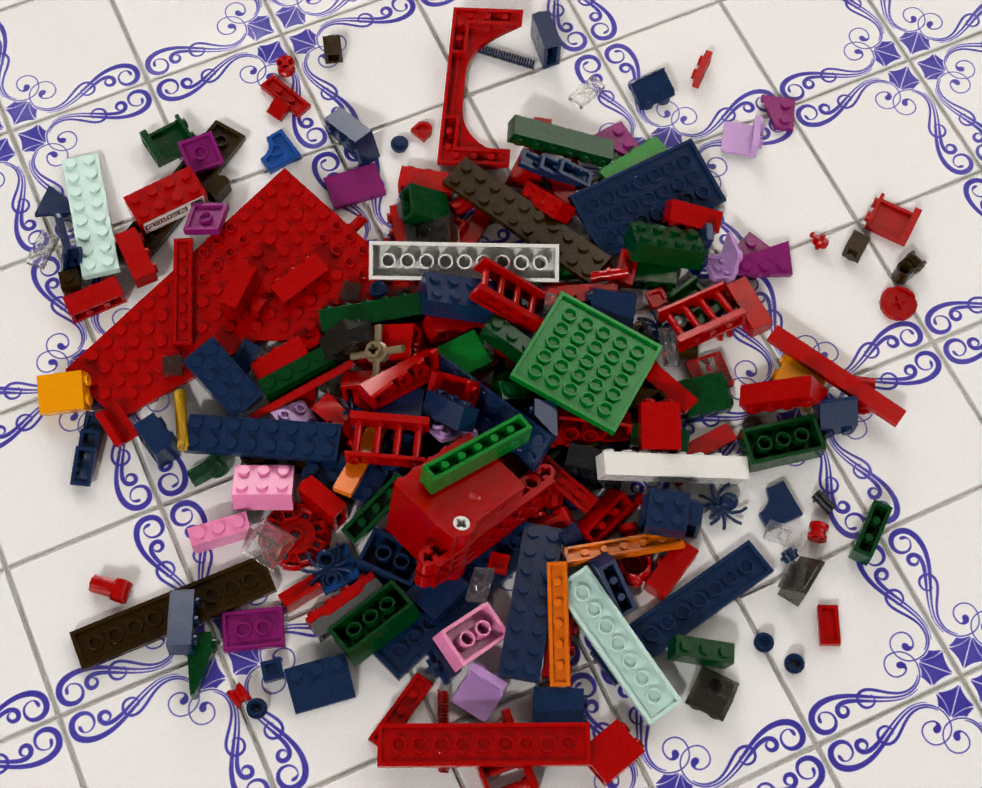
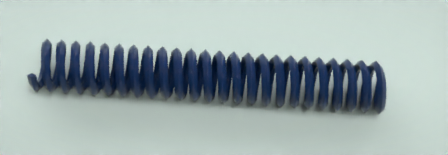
[478,46,535,70]

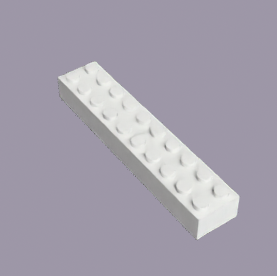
[368,241,559,283]

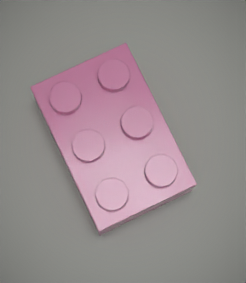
[231,465,296,510]
[432,601,506,673]

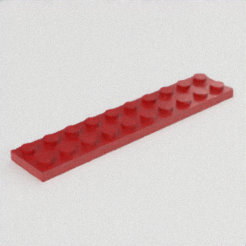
[377,722,591,768]

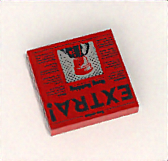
[684,351,735,388]

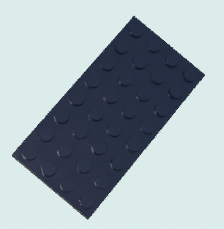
[568,138,726,257]

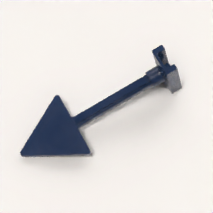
[35,186,83,277]

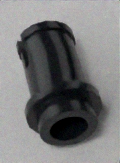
[811,489,836,514]

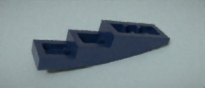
[517,148,593,188]
[70,411,104,487]

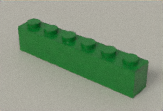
[419,414,533,495]

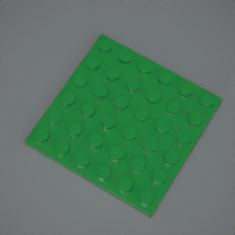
[509,291,663,436]

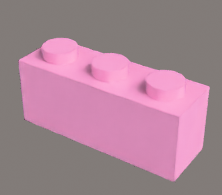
[187,511,253,554]

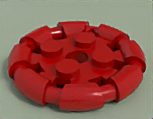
[260,502,332,571]

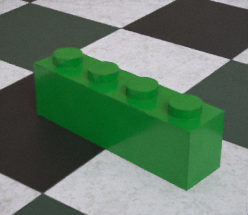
[598,136,667,182]

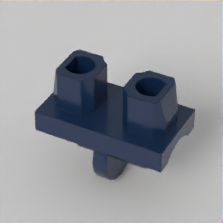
[425,645,462,686]

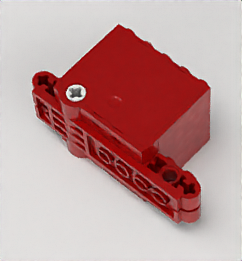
[386,432,556,589]

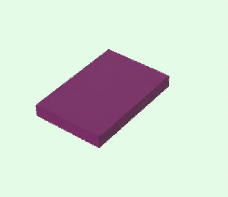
[323,163,386,211]
[222,606,286,653]

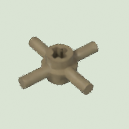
[350,324,405,377]

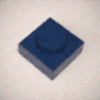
[260,657,285,684]

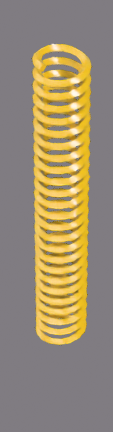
[174,389,189,451]

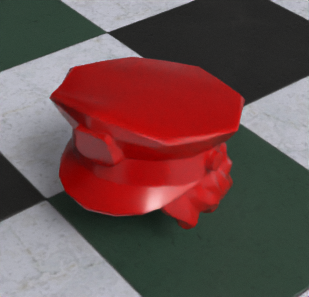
[616,554,653,588]

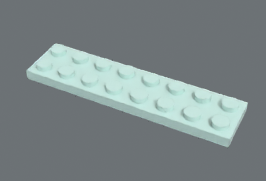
[61,153,121,280]
[568,565,683,726]

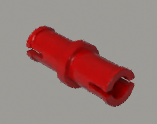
[590,266,630,283]

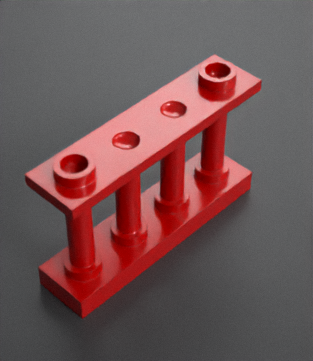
[469,256,547,335]
[657,281,747,353]
[344,410,430,469]
[476,708,539,788]

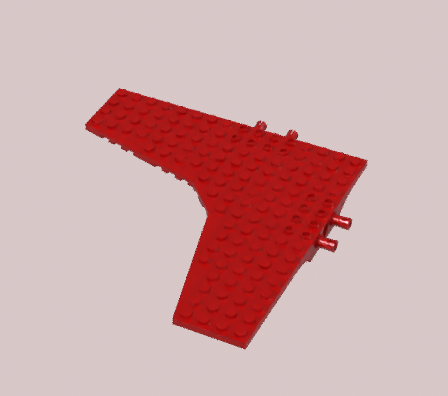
[65,168,499,417]

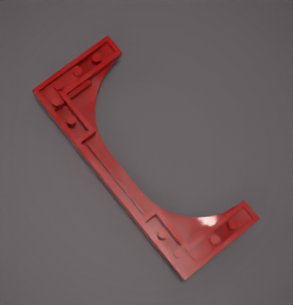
[437,7,523,170]

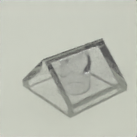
[241,518,297,572]

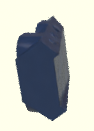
[628,67,675,111]

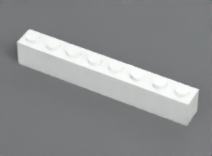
[596,449,750,484]

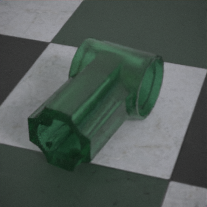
[186,455,229,487]

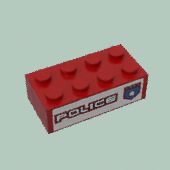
[123,166,209,236]

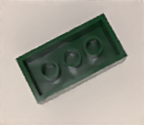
[623,221,707,271]
[737,413,826,473]
[327,580,421,667]

